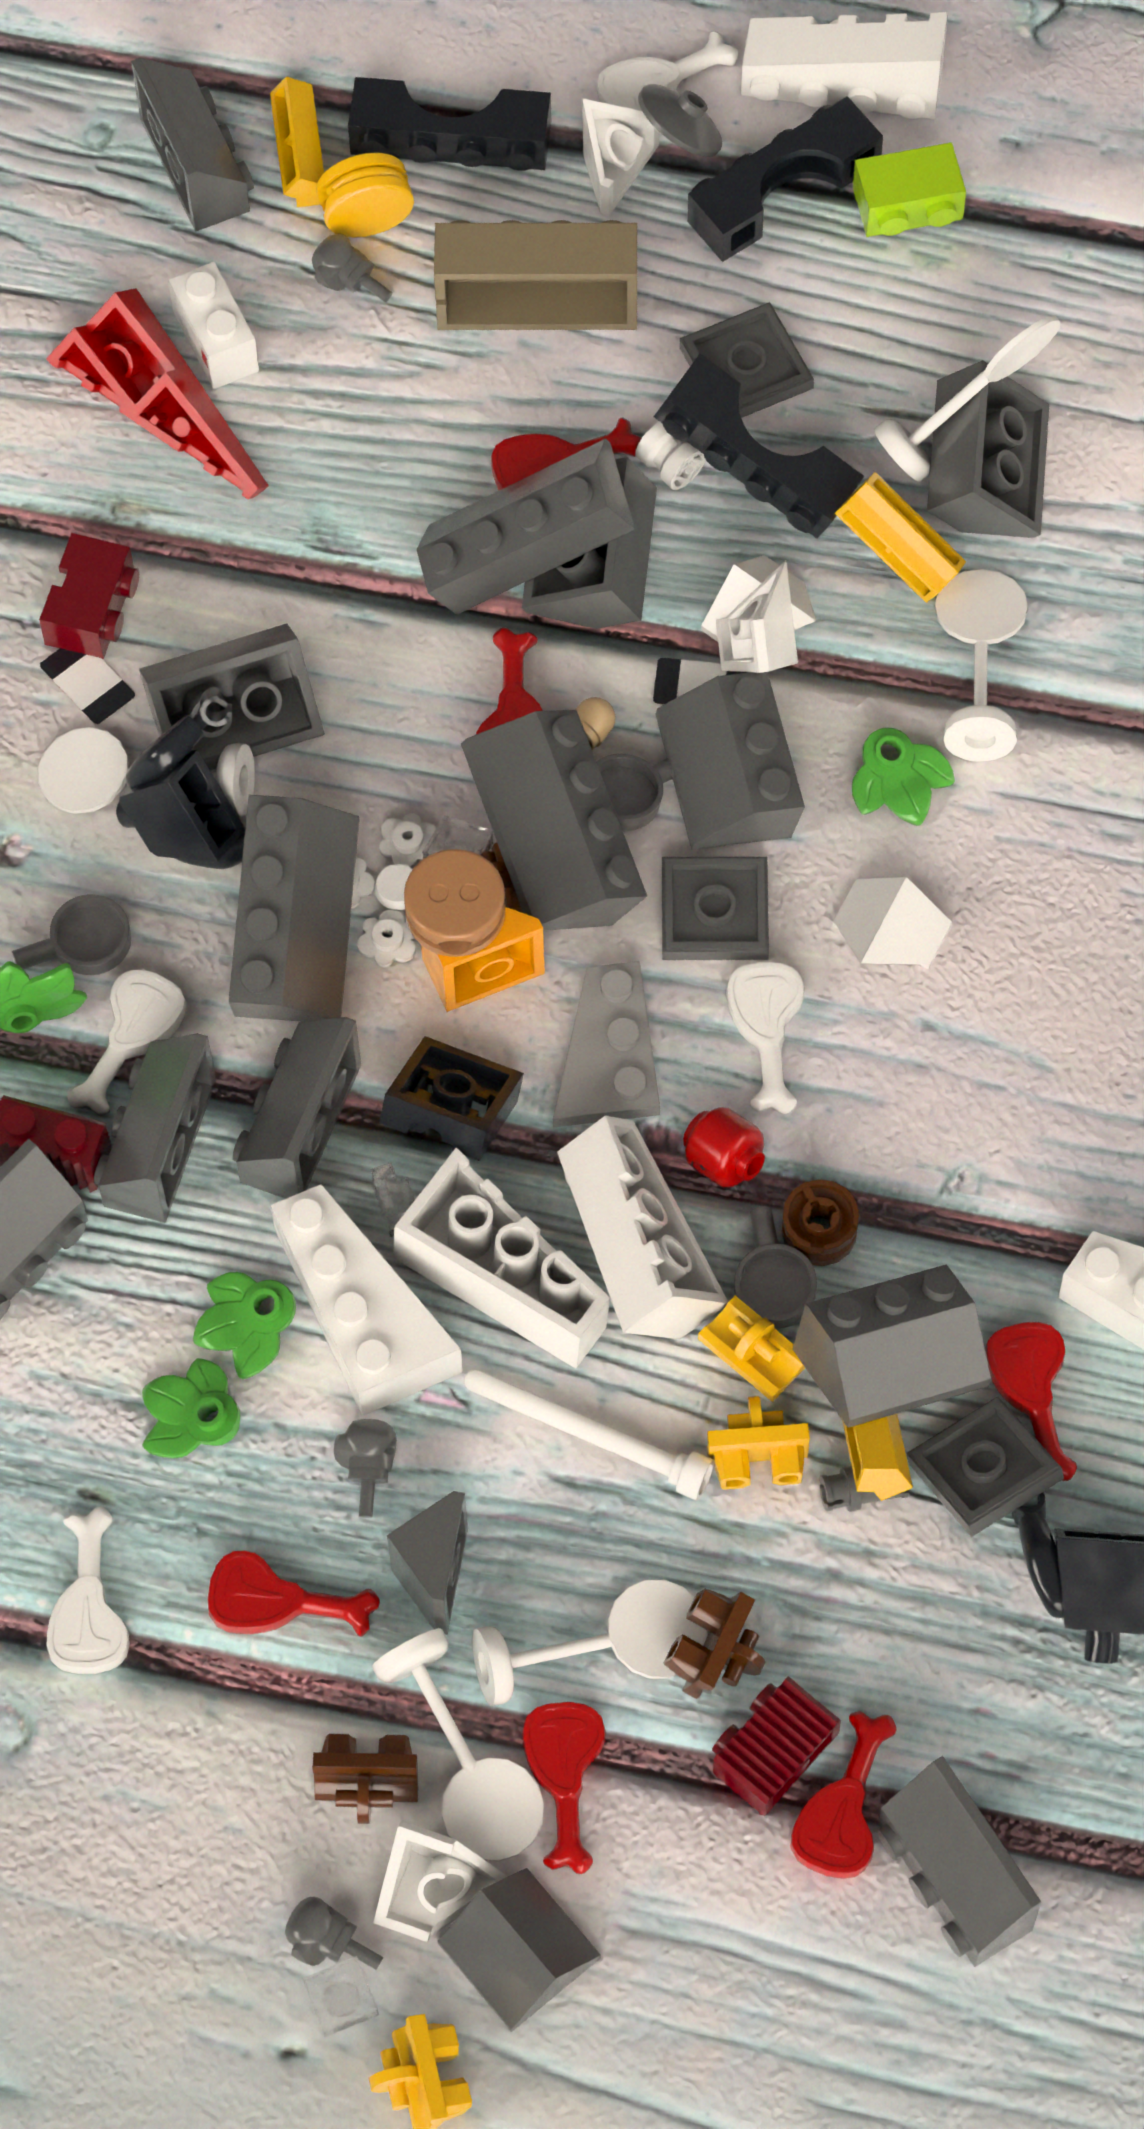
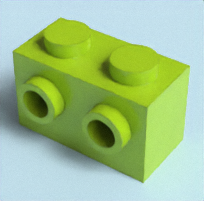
[853,142,966,237]

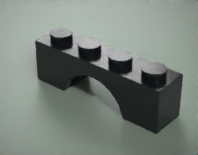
[348,77,552,171]
[687,96,883,262]
[653,354,864,539]

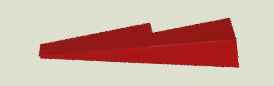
[46,288,269,499]

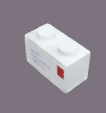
[168,262,259,390]

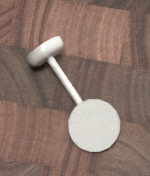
[874,316,1061,482]
[935,569,1028,762]
[38,727,255,817]
[472,1580,708,1706]
[372,1628,544,1861]

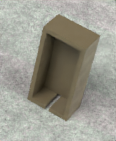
[434,220,637,330]

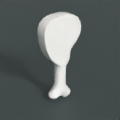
[597,31,739,111]
[726,962,804,1115]
[67,970,187,1115]
[47,1506,130,1674]

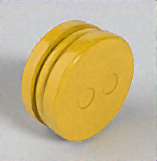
[316,153,414,238]

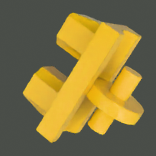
[698,1295,805,1402]
[707,1396,810,1490]
[369,2014,472,2129]

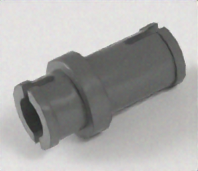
[819,1466,910,1512]

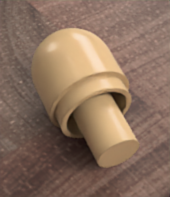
[575,697,616,750]

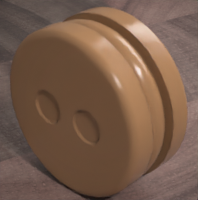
[404,849,506,957]

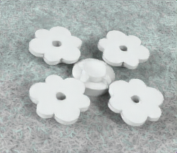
[351,813,438,967]

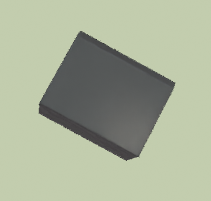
[387,1491,468,1635]
[438,1868,601,2032]

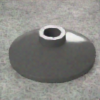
[638,84,722,157]

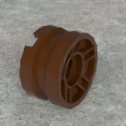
[781,1179,859,1266]

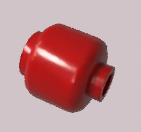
[683,1107,765,1187]

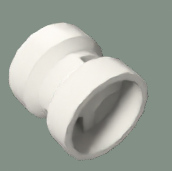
[636,421,706,490]

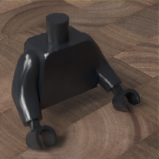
[116,687,245,869]
[1012,1492,1144,1664]

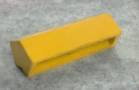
[270,76,324,207]
[835,472,966,603]
[842,1414,913,1501]

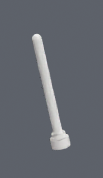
[464,1370,715,1501]

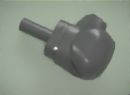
[312,233,393,302]
[333,1419,397,1518]
[285,1897,384,1970]

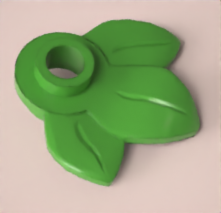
[852,728,955,826]
[0,961,87,1033]
[193,1272,296,1379]
[142,1358,241,1458]

